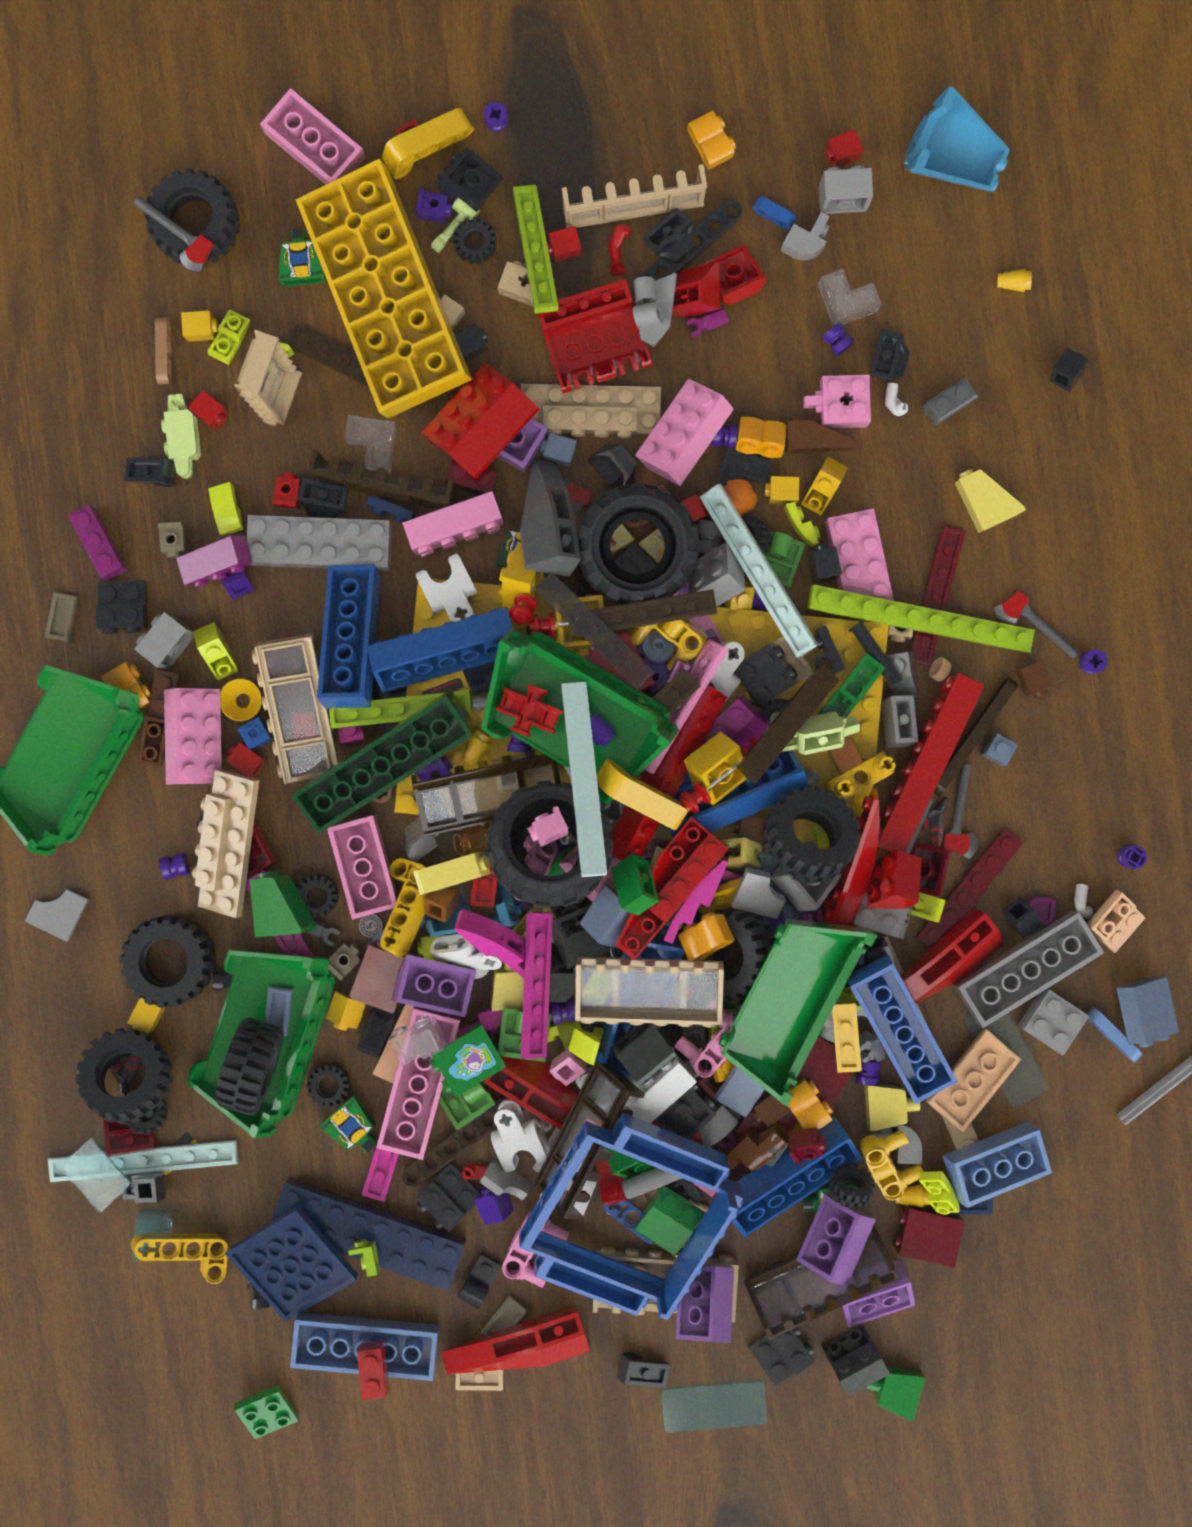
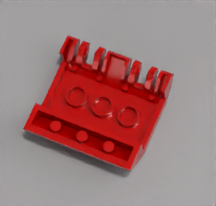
[537,279,652,394]
[420,363,540,479]

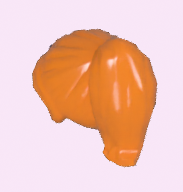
[723,479,758,516]

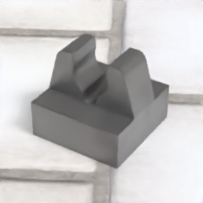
[859,1031,886,1063]

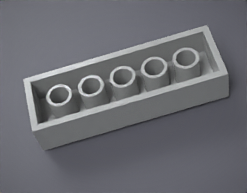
[247,515,393,571]
[953,911,1104,1028]

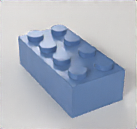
[943,1122,1052,1208]

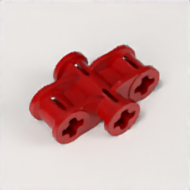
[495,683,564,737]

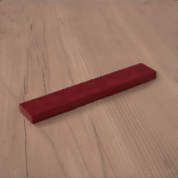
[909,525,966,667]

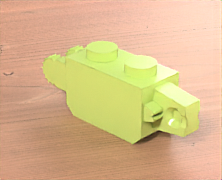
[161,394,201,480]
[782,711,860,755]

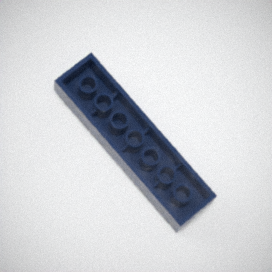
[271,1177,466,1291]

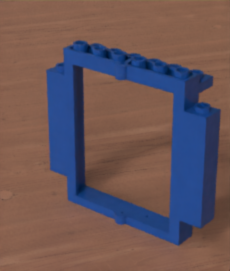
[519,1112,744,1320]

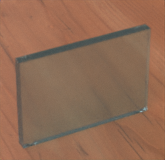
[60,1138,132,1213]

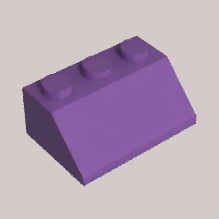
[497,419,548,473]
[391,954,476,1017]
[797,1194,876,1285]
[834,1258,915,1327]
[676,1266,734,1343]

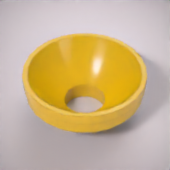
[220,679,262,721]

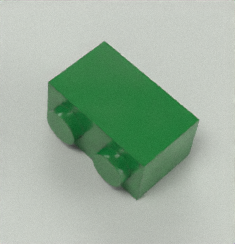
[611,854,659,915]

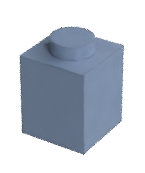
[540,433,577,467]
[980,733,1018,766]

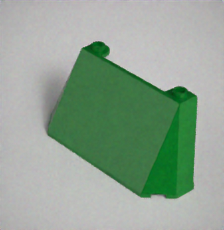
[482,630,679,804]
[0,665,144,856]
[718,919,877,1106]
[187,950,335,1138]

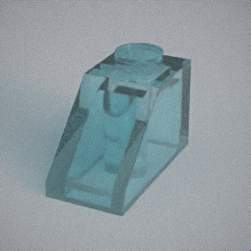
[132,1209,172,1262]

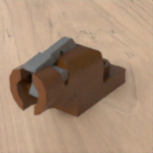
[726,1123,789,1171]

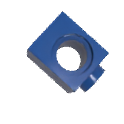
[238,717,274,750]

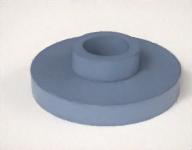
[642,632,674,663]

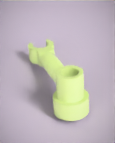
[431,197,480,253]

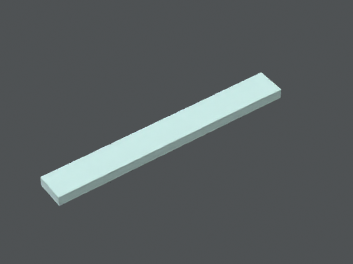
[700,484,818,658]
[561,682,607,877]
[48,1139,239,1182]

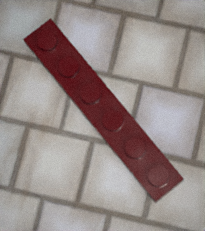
[916,828,1024,948]

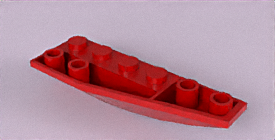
[821,788,880,926]
[616,817,729,960]
[900,909,1003,1004]
[483,1056,605,1148]
[440,1305,590,1375]

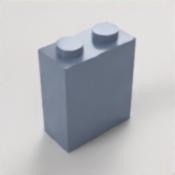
[1116,977,1179,1047]

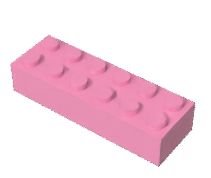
[376,1006,461,1160]

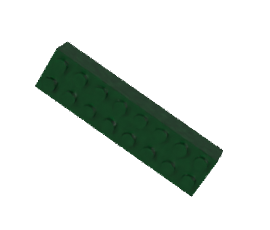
[291,689,478,834]

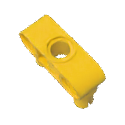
[631,619,707,670]
[824,751,895,800]
[860,1129,924,1201]

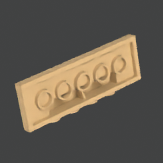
[521,384,661,438]
[192,769,259,918]

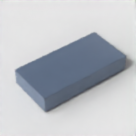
[264,985,293,1036]

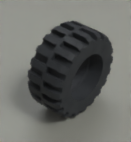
[144,169,240,266]
[762,786,861,883]
[692,908,776,1002]
[119,915,216,1007]
[215,1018,284,1116]
[75,1028,174,1124]

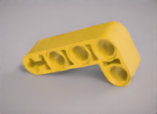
[382,108,474,179]
[596,759,688,830]
[380,858,429,957]
[131,1233,228,1284]

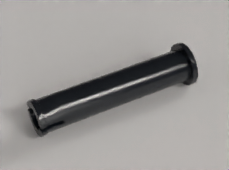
[848,619,902,688]

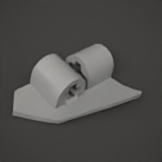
[633,273,677,347]

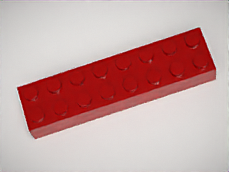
[878,673,985,854]

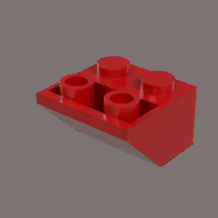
[672,262,720,318]
[866,850,922,909]

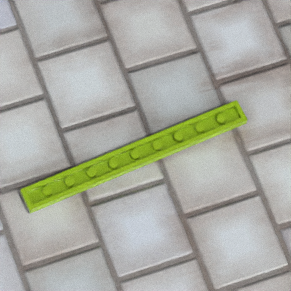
[807,585,1035,653]

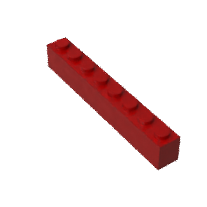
[612,685,727,860]

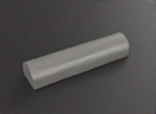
[622,1146,712,1200]

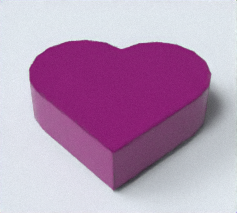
[1027,896,1057,925]

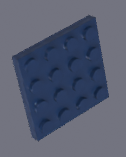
[225,1206,358,1322]

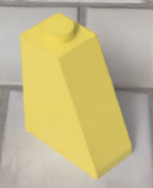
[955,469,1026,534]
[413,851,491,895]

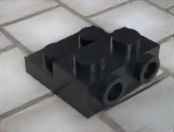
[437,147,503,212]
[96,581,148,634]
[734,642,799,708]
[655,1083,717,1140]
[416,1161,481,1232]
[748,1327,816,1386]

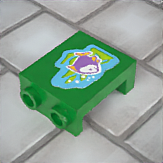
[429,1023,506,1097]

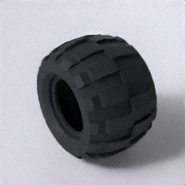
[577,483,699,605]
[487,780,614,908]

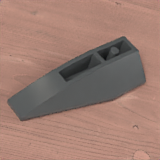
[520,458,581,577]

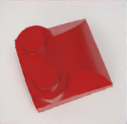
[703,244,766,305]

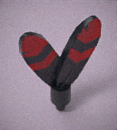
[574,563,597,598]
[920,797,948,847]
[109,1056,142,1096]

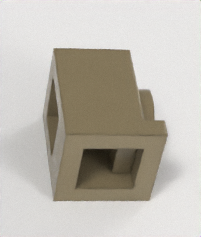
[158,522,188,558]
[328,942,363,981]

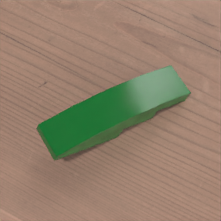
[817,653,885,717]

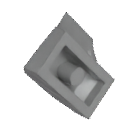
[404,817,438,862]

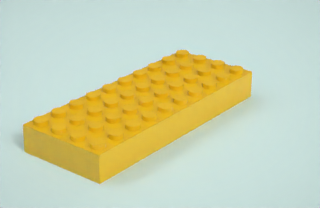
[296,159,472,419]

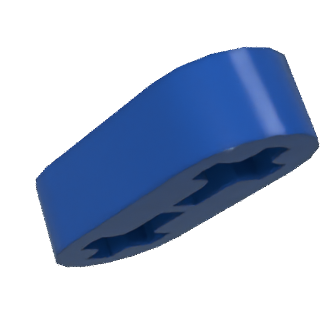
[752,196,796,230]

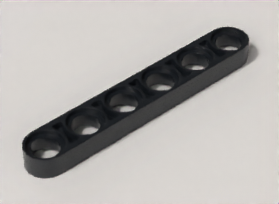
[633,200,742,291]

